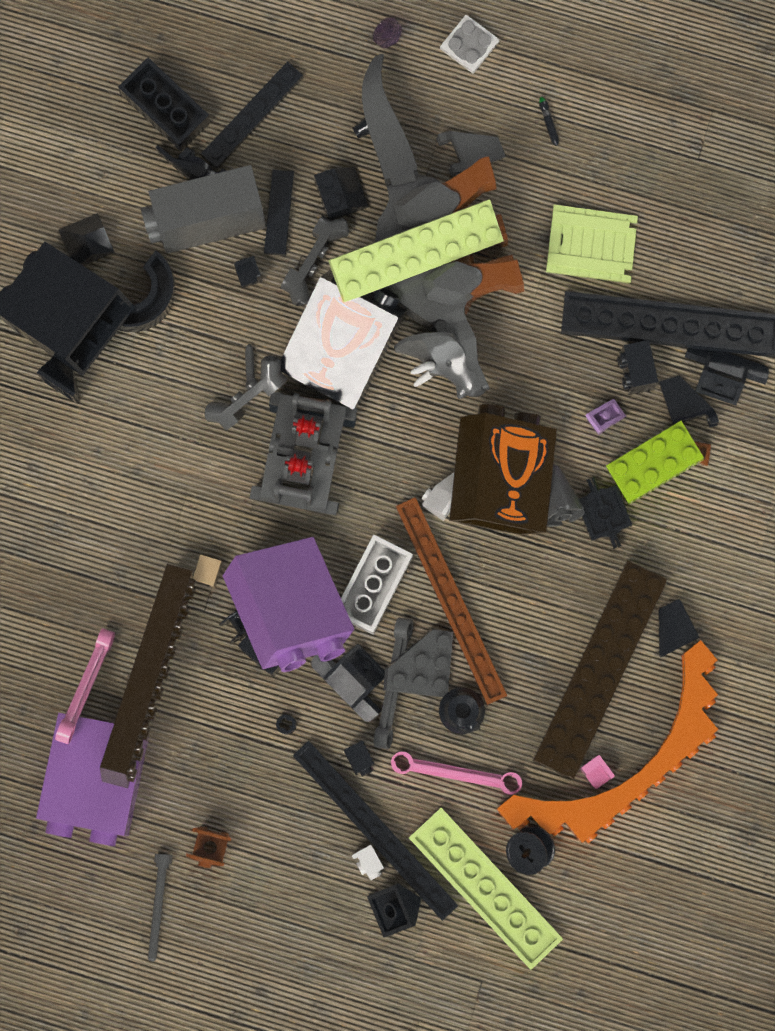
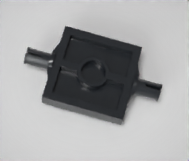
[577,477,632,549]

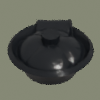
[439,687,485,736]

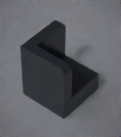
[234,256,262,288]

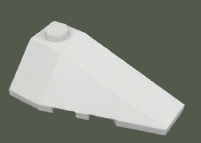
[422,472,454,521]

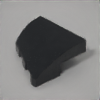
[658,599,700,658]

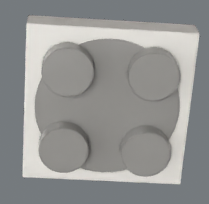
[440,15,499,74]

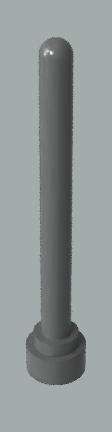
[148,853,173,962]

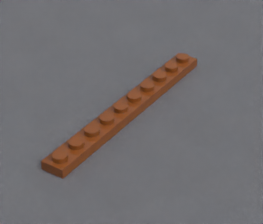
[396,497,507,705]

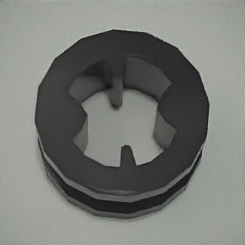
[276,714,297,735]

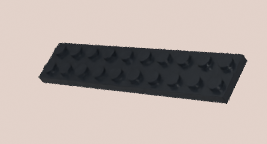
[561,291,775,358]

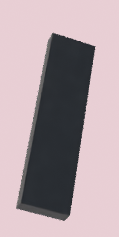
[264,169,294,256]

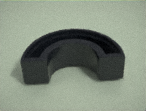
[118,250,176,332]

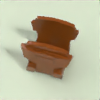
[186,826,231,869]

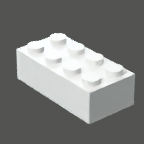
[341,535,413,635]

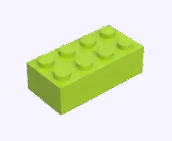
[606,421,704,505]

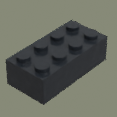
[118,57,211,152]

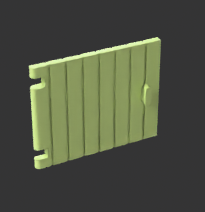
[546,204,638,283]

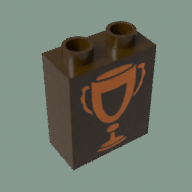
[449,404,557,535]

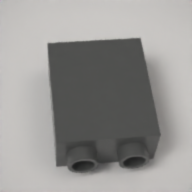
[141,165,266,254]

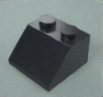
[314,167,369,220]

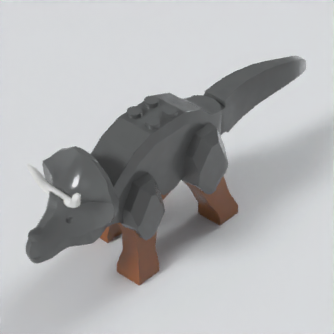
[362,54,524,399]

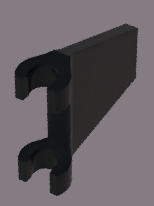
[659,376,719,428]

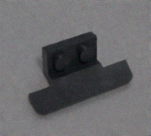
[685,348,769,406]
[311,644,385,722]

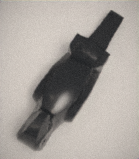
[156,145,226,180]

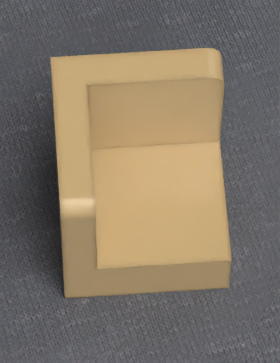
[193,555,223,588]

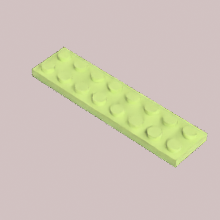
[328,200,504,302]
[409,808,563,970]

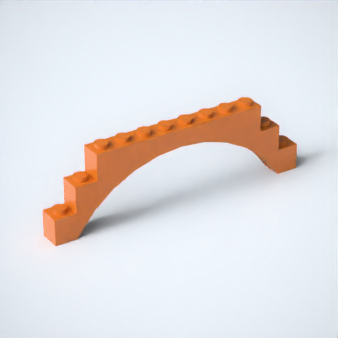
[496,640,719,843]

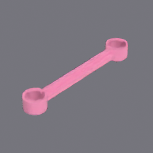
[55,628,115,745]
[391,752,522,795]

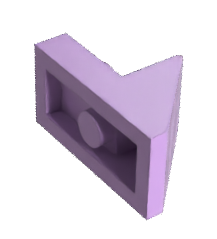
[585,399,626,435]

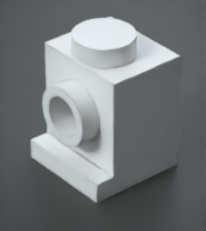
[352,845,384,880]

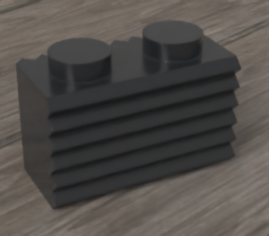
[344,741,375,777]

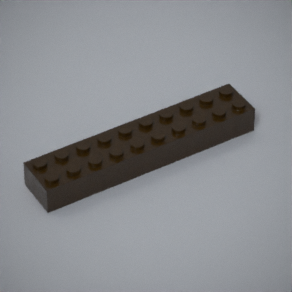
[532,561,668,780]
[100,564,196,788]

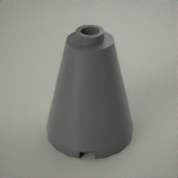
[547,464,585,527]

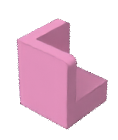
[580,755,615,789]

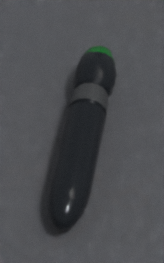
[539,97,559,146]

